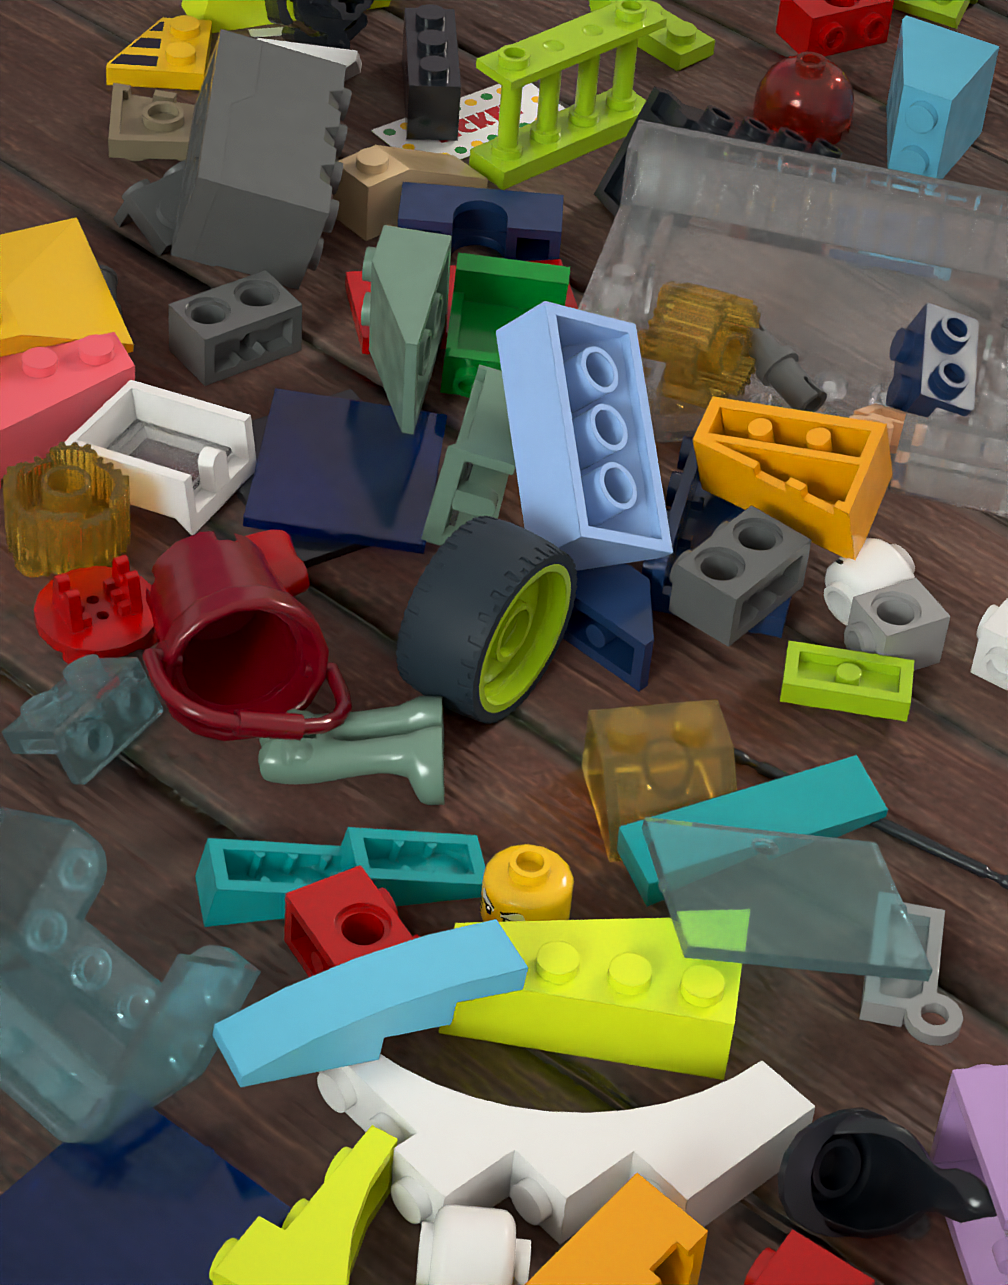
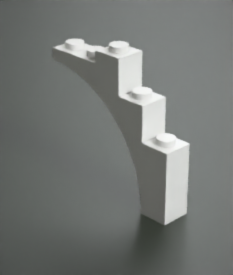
[317,1054,815,1244]

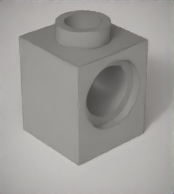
[844,578,950,670]

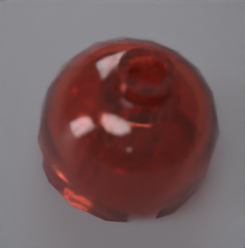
[752,52,854,144]

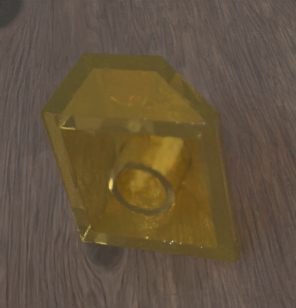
[582,699,737,862]

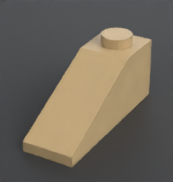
[333,145,488,241]

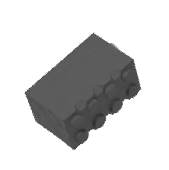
[170,29,352,290]

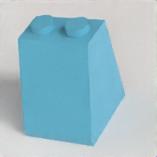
[886,15,999,189]

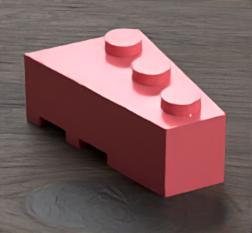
[0,332,135,489]

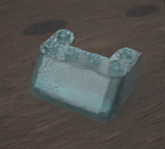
[0,807,261,1144]

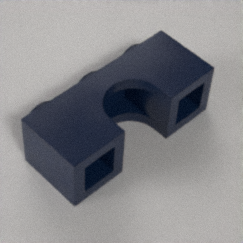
[398,182,564,261]

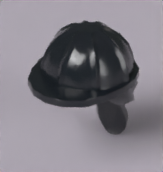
[778,1107,997,1239]

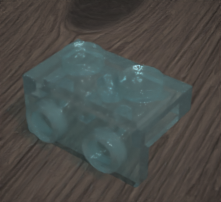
[1,654,163,784]

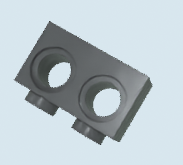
[168,270,302,386]
[669,505,812,647]

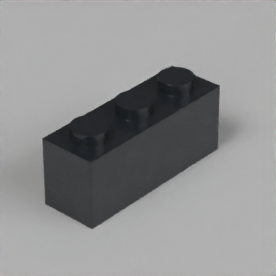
[402,4,461,141]

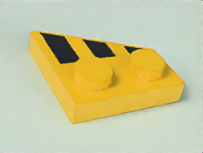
[106,15,212,91]

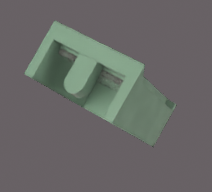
[421,364,516,546]

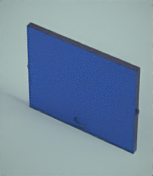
[243,388,447,554]
[0,1089,292,1285]

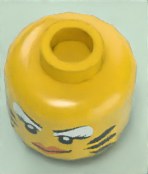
[480,844,574,922]

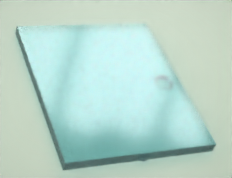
[642,817,933,982]

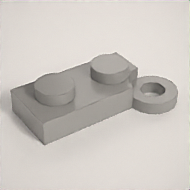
[859,897,963,1046]

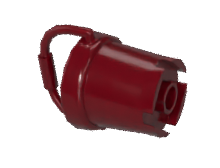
[142,531,352,741]

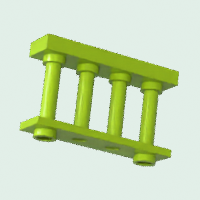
[469,0,667,190]

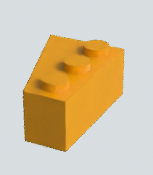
[692,396,893,560]

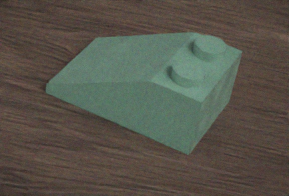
[361,225,452,435]

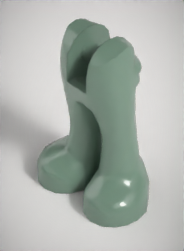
[258,695,445,805]

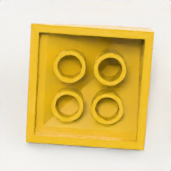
[0,217,134,357]

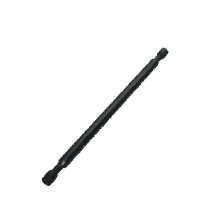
[729,748,1008,890]

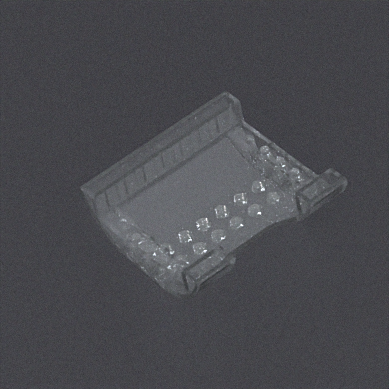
[578,120,1008,517]

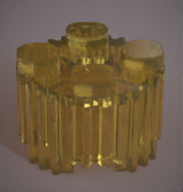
[637,281,761,409]
[3,442,131,577]

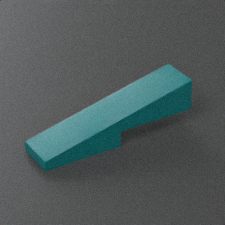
[617,755,888,907]
[195,827,485,927]

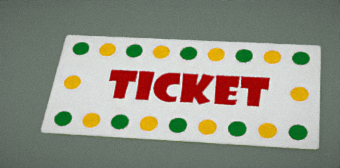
[372,83,565,160]

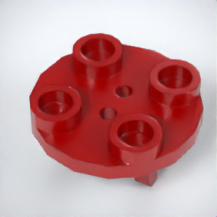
[33,555,158,668]

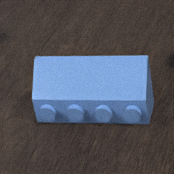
[496,301,673,571]

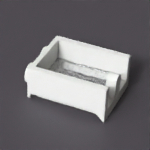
[62,380,258,535]

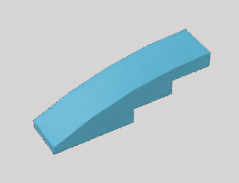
[212,919,528,1087]

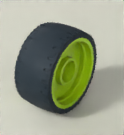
[396,515,577,724]

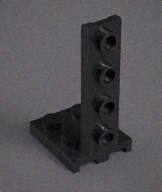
[594,86,855,254]

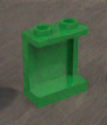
[440,252,570,398]

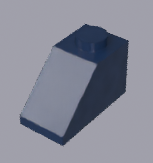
[563,563,654,692]

